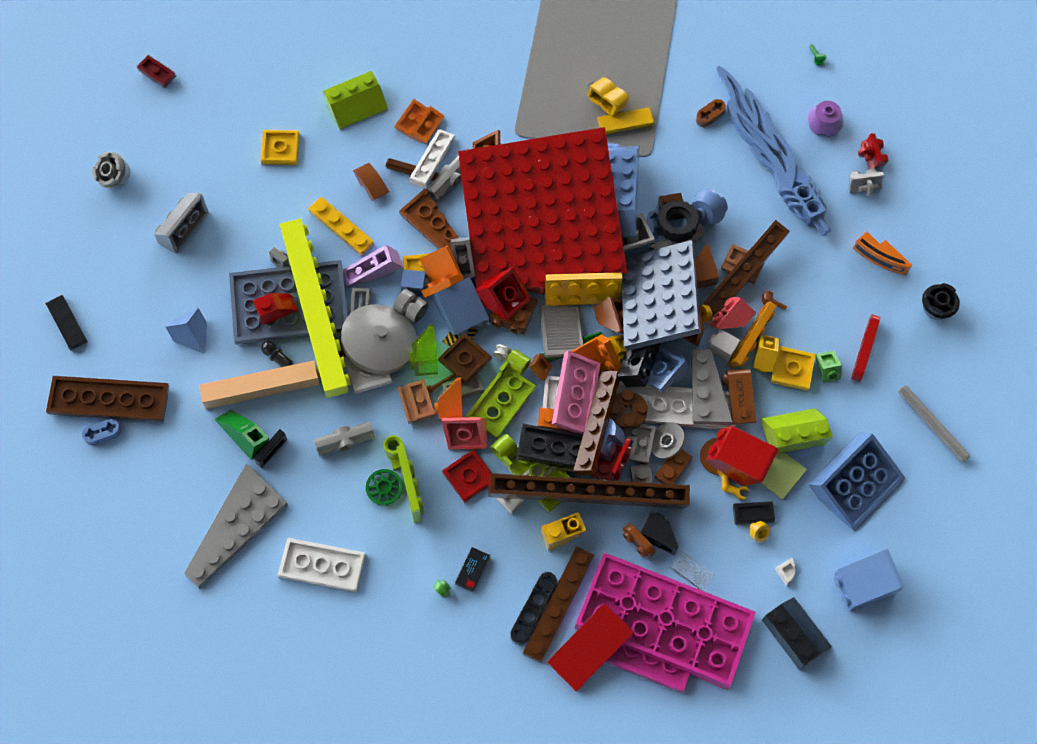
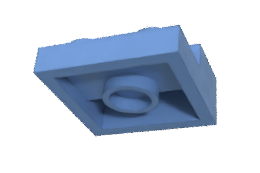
[647,347,690,393]

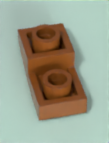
[353,163,389,201]

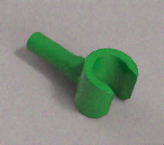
[809,44,826,65]

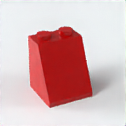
[706,426,779,486]

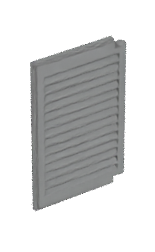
[540,305,583,357]

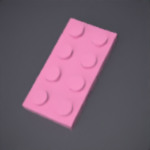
[552,351,601,434]

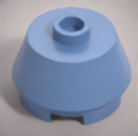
[692,189,728,225]

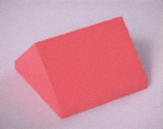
[442,417,487,449]

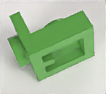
[815,350,842,383]

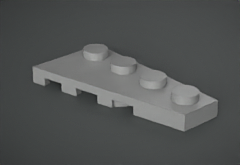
[691,349,732,425]

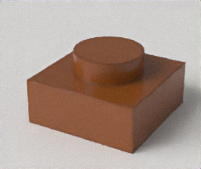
[529,353,552,381]

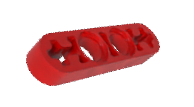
[851,314,881,382]

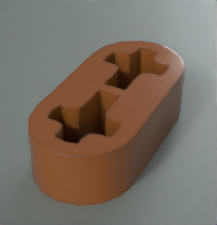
[696,99,726,127]

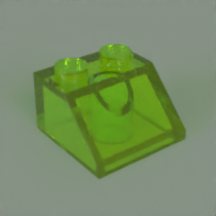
[409,324,438,376]

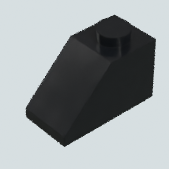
[640,512,678,556]

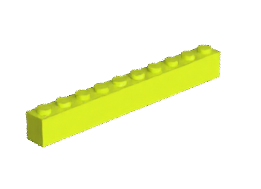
[279,218,351,399]

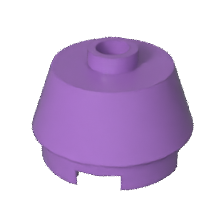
[808,101,843,137]

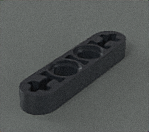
[510,572,557,645]

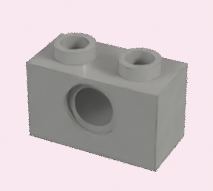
[451,237,475,278]

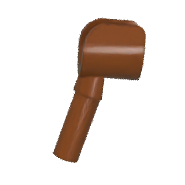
[762,291,787,310]

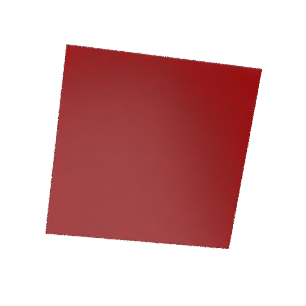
[458,127,627,289]

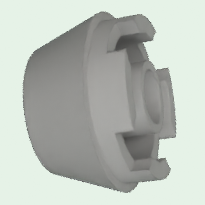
[92,152,130,188]

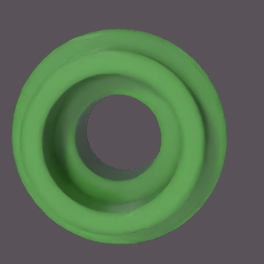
[433,579,452,598]

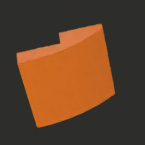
[394,99,445,144]

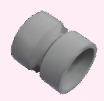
[393,289,429,323]

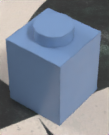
[400,269,429,297]

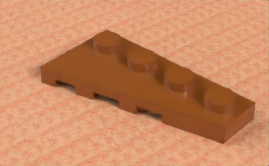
[399,188,459,252]

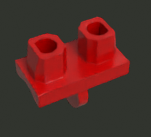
[858,133,889,169]

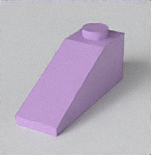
[343,245,403,288]

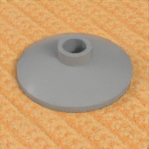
[651,422,685,459]

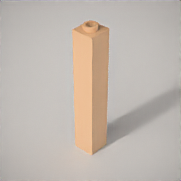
[199,361,321,409]

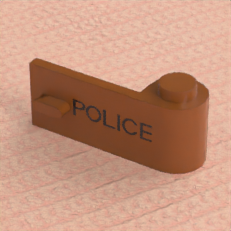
[722,369,756,424]

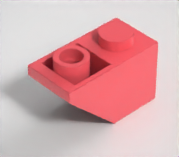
[710,297,756,329]

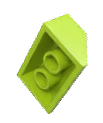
[323,70,388,130]
[760,408,833,454]

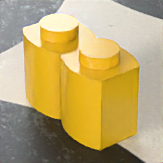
[587,77,630,116]

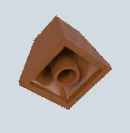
[593,297,624,334]

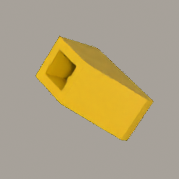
[541,512,586,551]

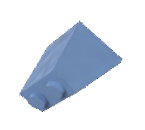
[430,277,489,337]
[834,549,904,611]

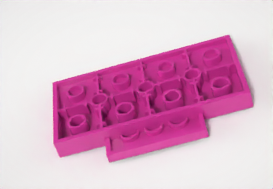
[574,552,756,693]

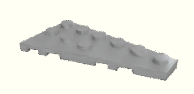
[184,463,288,588]

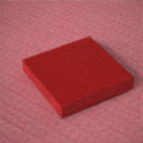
[442,449,491,503]

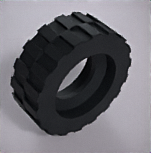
[657,200,699,243]

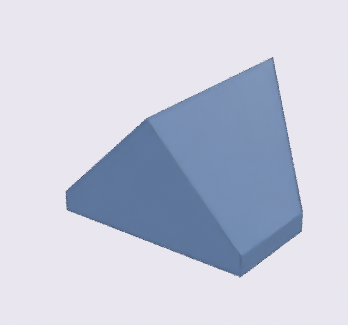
[164,306,207,353]

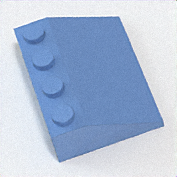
[808,433,905,530]

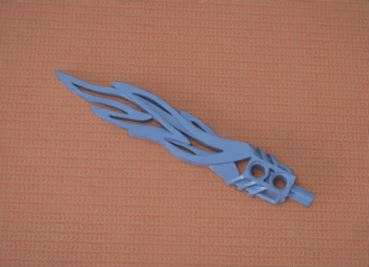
[717,66,831,236]

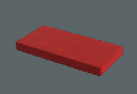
[547,603,634,691]

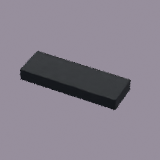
[45,295,88,351]

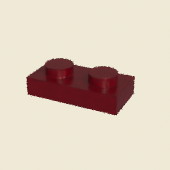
[136,55,176,88]

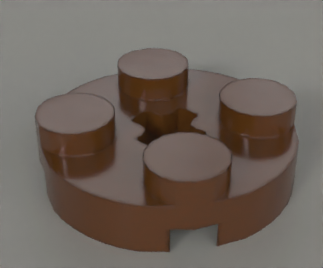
[610,390,648,429]

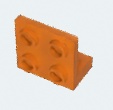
[420,246,464,298]
[571,334,621,378]

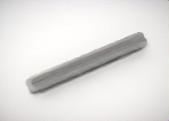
[898,386,970,462]

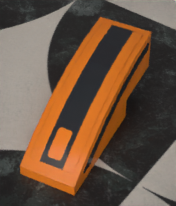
[853,232,912,275]

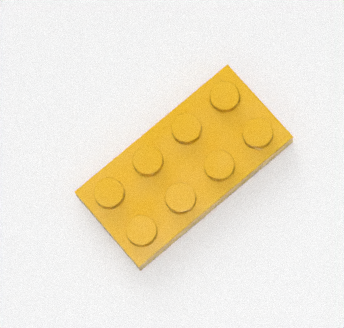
[545,272,622,306]

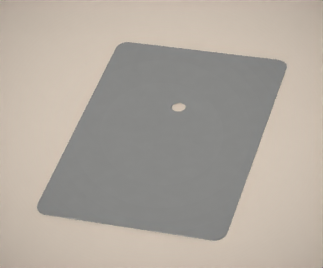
[515,0,677,156]

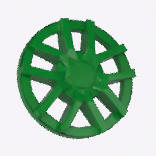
[366,469,403,506]

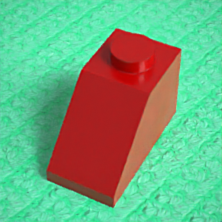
[253,293,298,326]

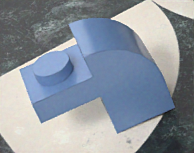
[599,418,625,461]

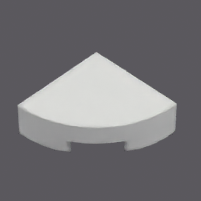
[775,558,796,586]

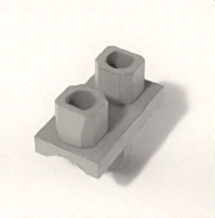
[848,169,884,196]

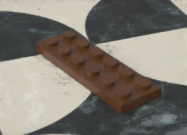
[46,376,170,422]

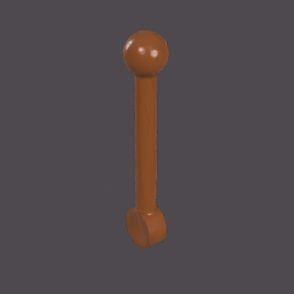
[427,374,456,393]

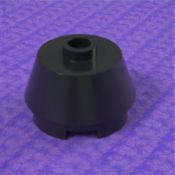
[922,283,960,320]

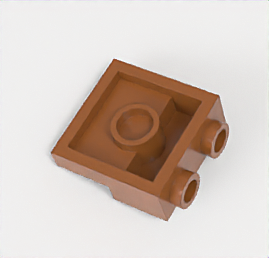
[489,297,538,334]

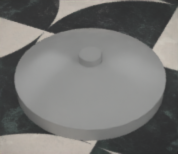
[340,304,417,374]

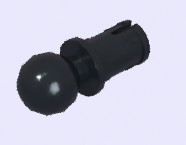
[261,341,293,367]

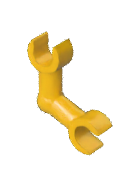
[718,470,749,501]

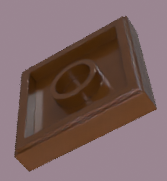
[438,333,492,385]

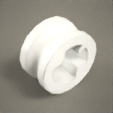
[493,344,512,361]

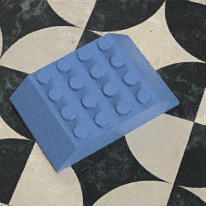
[608,146,640,238]

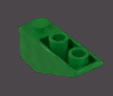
[215,410,269,460]

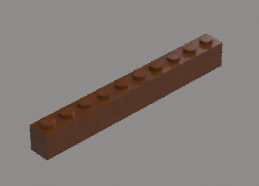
[488,473,690,509]

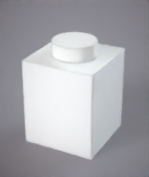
[708,329,740,362]

